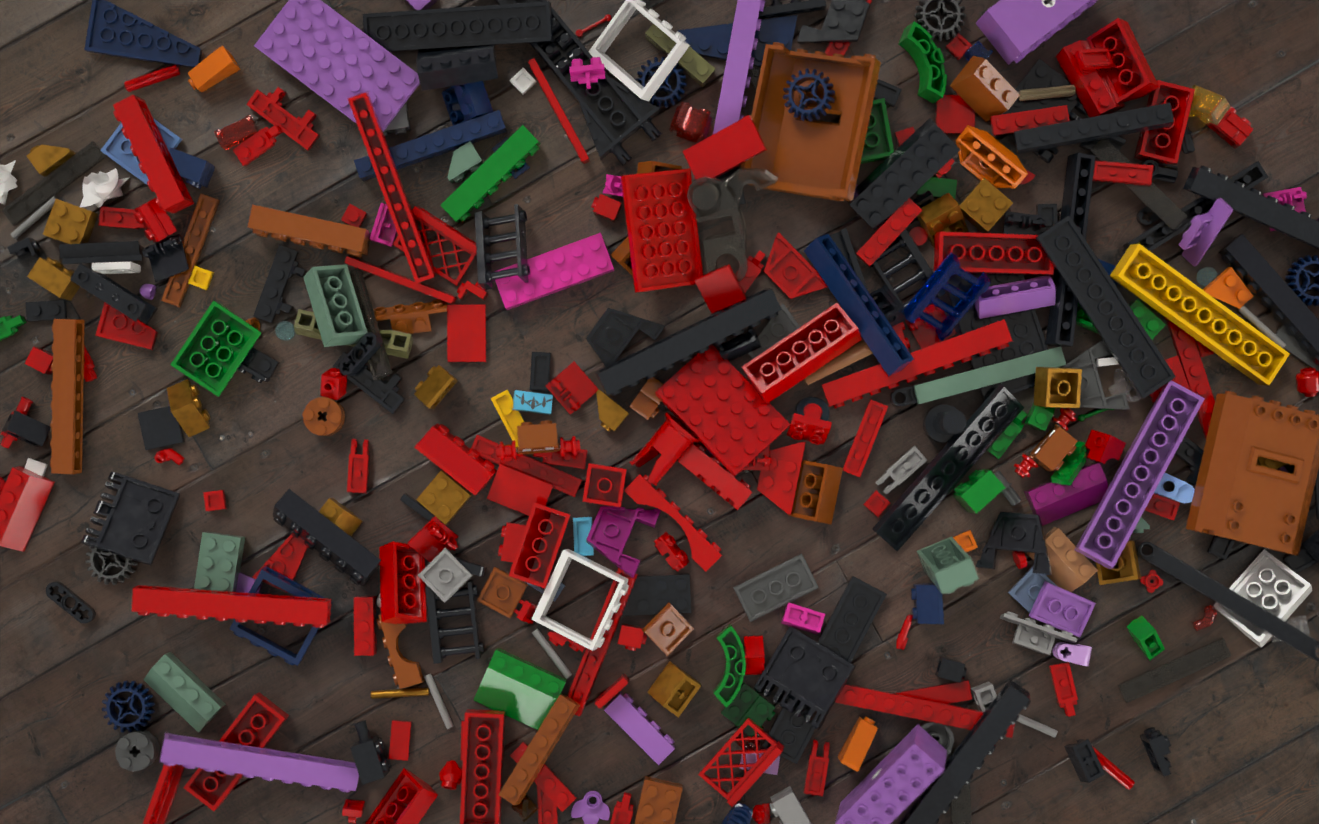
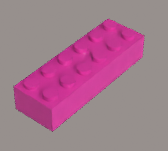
[495,233,614,310]

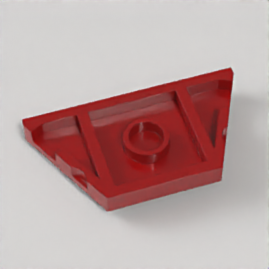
[764,232,828,299]
[757,442,806,515]

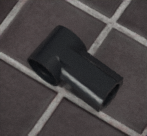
[1140,160,1178,183]

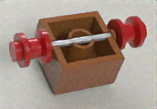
[1014,408,1077,478]
[496,420,580,461]

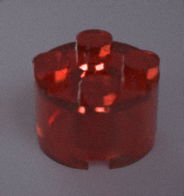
[669,102,713,143]

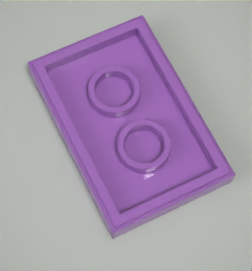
[1029,581,1096,638]

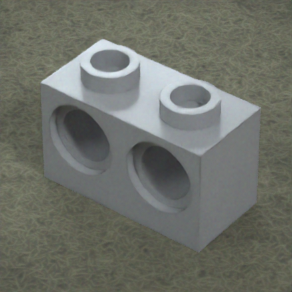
[970,682,997,712]

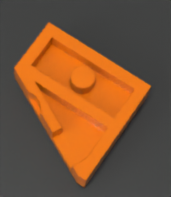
[1202,267,1254,309]

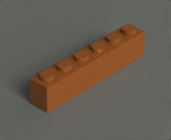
[499,694,580,806]

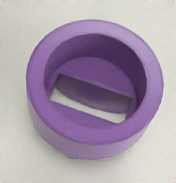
[140,284,156,300]

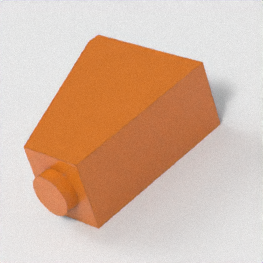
[188,45,241,93]
[837,716,878,772]

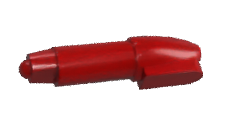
[896,614,912,650]

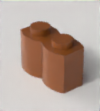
[629,377,663,420]

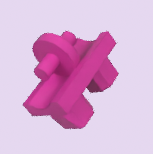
[569,57,606,89]
[603,174,623,197]

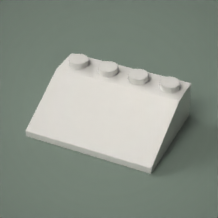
[1214,549,1312,648]

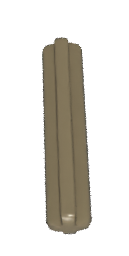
[1018,85,1076,101]

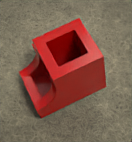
[1085,429,1126,464]

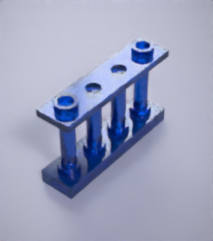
[904,252,991,341]

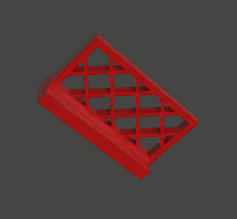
[393,206,477,286]
[698,718,784,807]
[143,764,185,824]

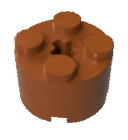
[302,397,345,436]

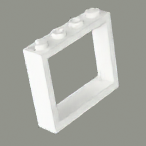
[589,0,690,101]
[532,549,629,651]

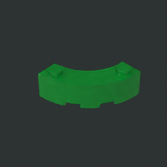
[898,22,947,104]
[713,624,746,708]

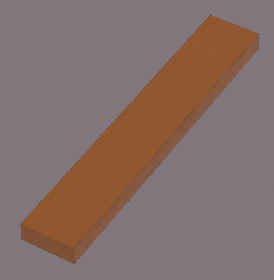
[161,194,220,308]

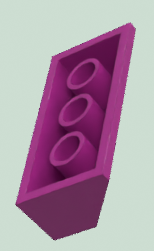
[1024,463,1108,526]

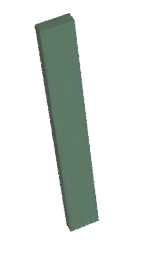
[913,346,1066,404]

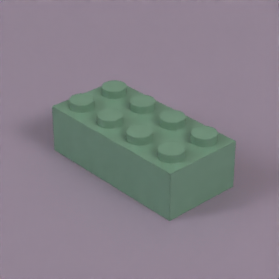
[303,264,368,347]
[194,531,245,592]
[917,536,979,594]

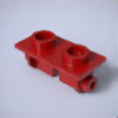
[653,531,690,572]

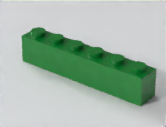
[440,125,541,223]

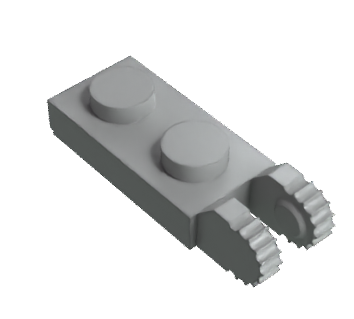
[875,446,927,494]

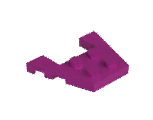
[586,506,661,578]

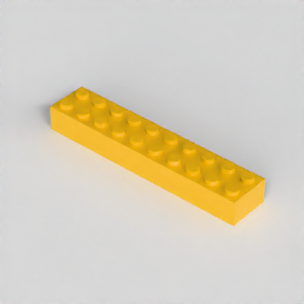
[1110,244,1290,386]

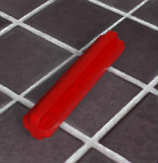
[124,65,181,92]
[1092,746,1135,790]

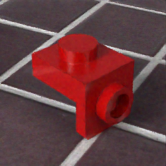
[457,281,488,300]

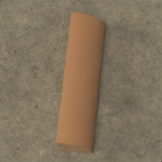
[803,338,872,386]

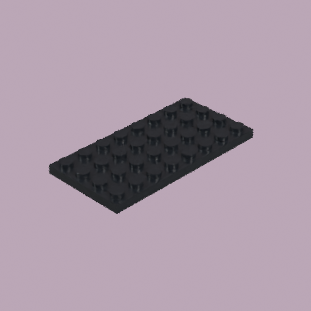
[941,272,1048,401]

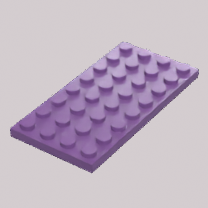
[254,0,420,132]

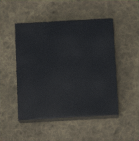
[138,406,184,450]

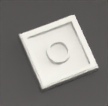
[92,262,141,274]

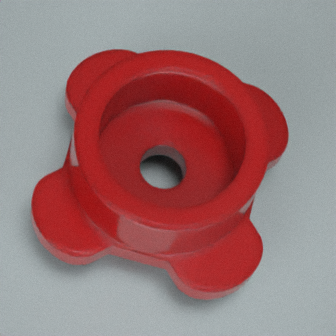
[1140,570,1163,593]

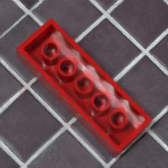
[113,94,194,214]
[934,232,1054,275]
[742,303,862,404]
[183,692,290,811]
[460,709,506,824]

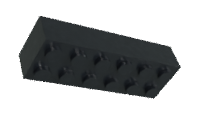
[847,118,960,230]
[273,489,381,586]

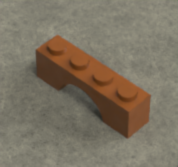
[377,614,424,689]

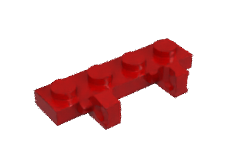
[246,87,320,151]

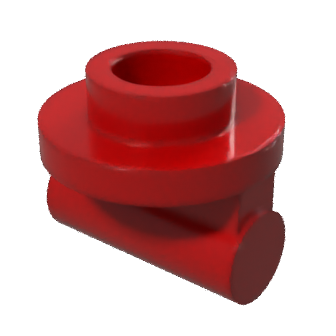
[752,803,770,824]

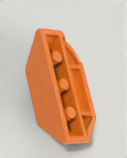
[955,125,1028,189]

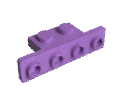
[1179,198,1233,266]

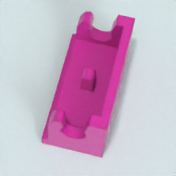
[369,203,397,247]
[781,602,825,635]

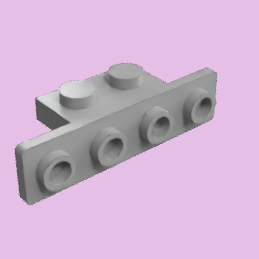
[1000,611,1077,656]

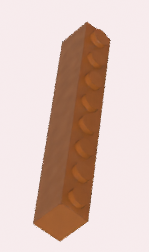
[50,319,84,474]

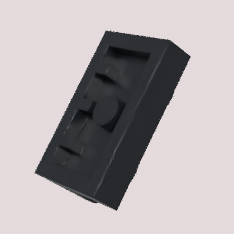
[237,347,280,383]

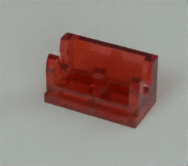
[214,115,258,150]

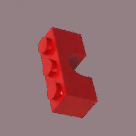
[354,596,377,656]

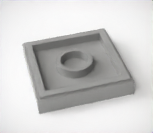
[418,548,473,603]

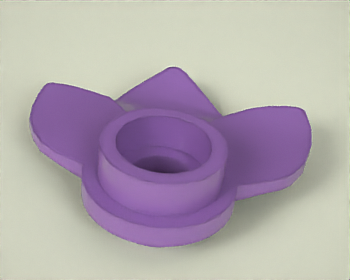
[571,791,610,824]

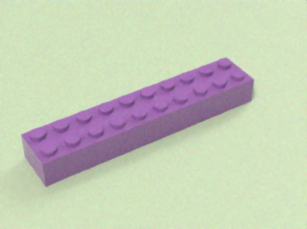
[1075,380,1205,569]

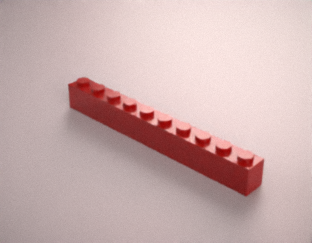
[348,92,435,283]
[822,319,1012,409]
[132,585,331,628]

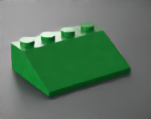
[170,301,262,397]
[473,648,567,730]

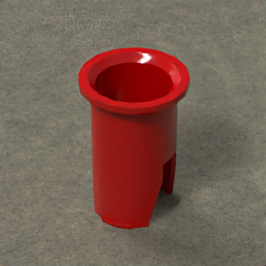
[630,412,700,486]

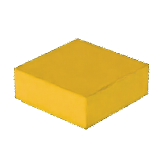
[188,266,214,290]

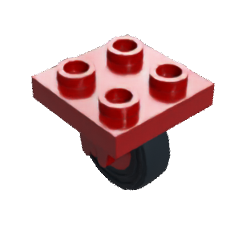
[787,397,832,445]

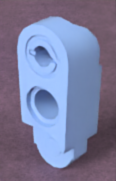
[1154,473,1195,504]

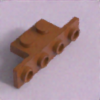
[370,299,448,334]

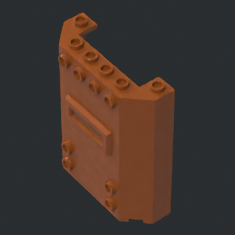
[738,42,881,201]
[1186,391,1319,556]

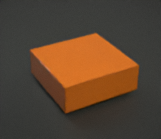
[953,530,978,553]

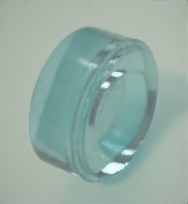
[1197,267,1218,286]
[275,321,296,341]

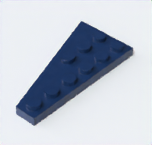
[84,0,202,68]
[678,15,798,67]

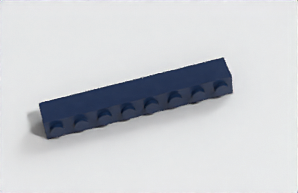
[354,110,507,182]
[804,234,914,376]

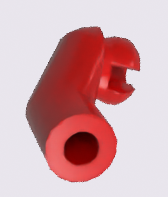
[154,448,185,466]

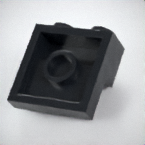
[1139,727,1171,777]

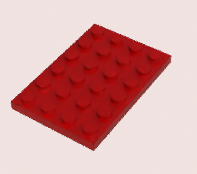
[621,168,703,293]
[655,344,791,477]

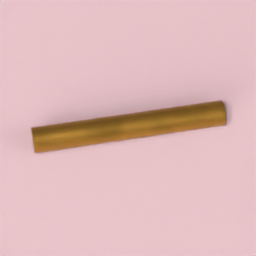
[371,688,429,699]

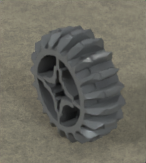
[914,0,966,42]
[85,546,139,585]

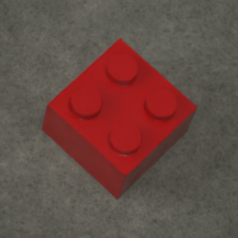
[582,463,627,507]

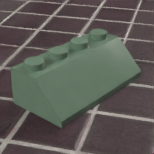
[144,652,226,733]

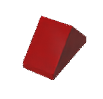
[743,635,765,675]

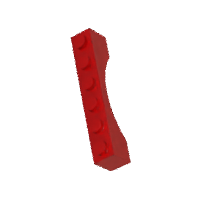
[624,474,722,572]

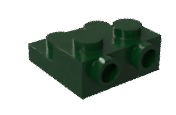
[721,682,776,737]

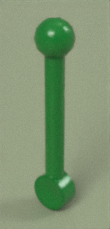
[1078,408,1114,422]

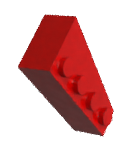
[678,443,752,510]

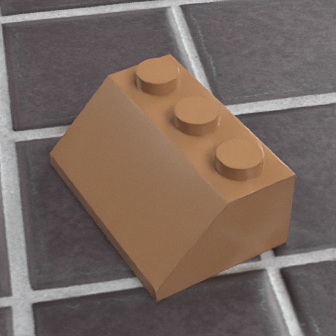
[1026,527,1098,592]

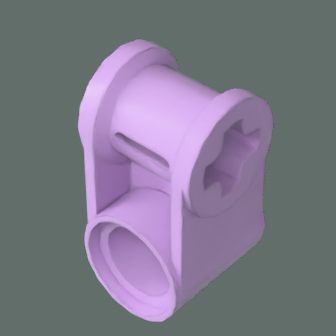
[1052,642,1092,666]

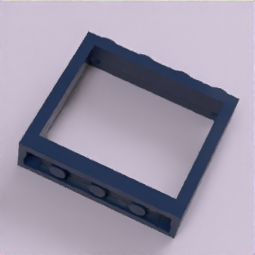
[230,565,333,666]

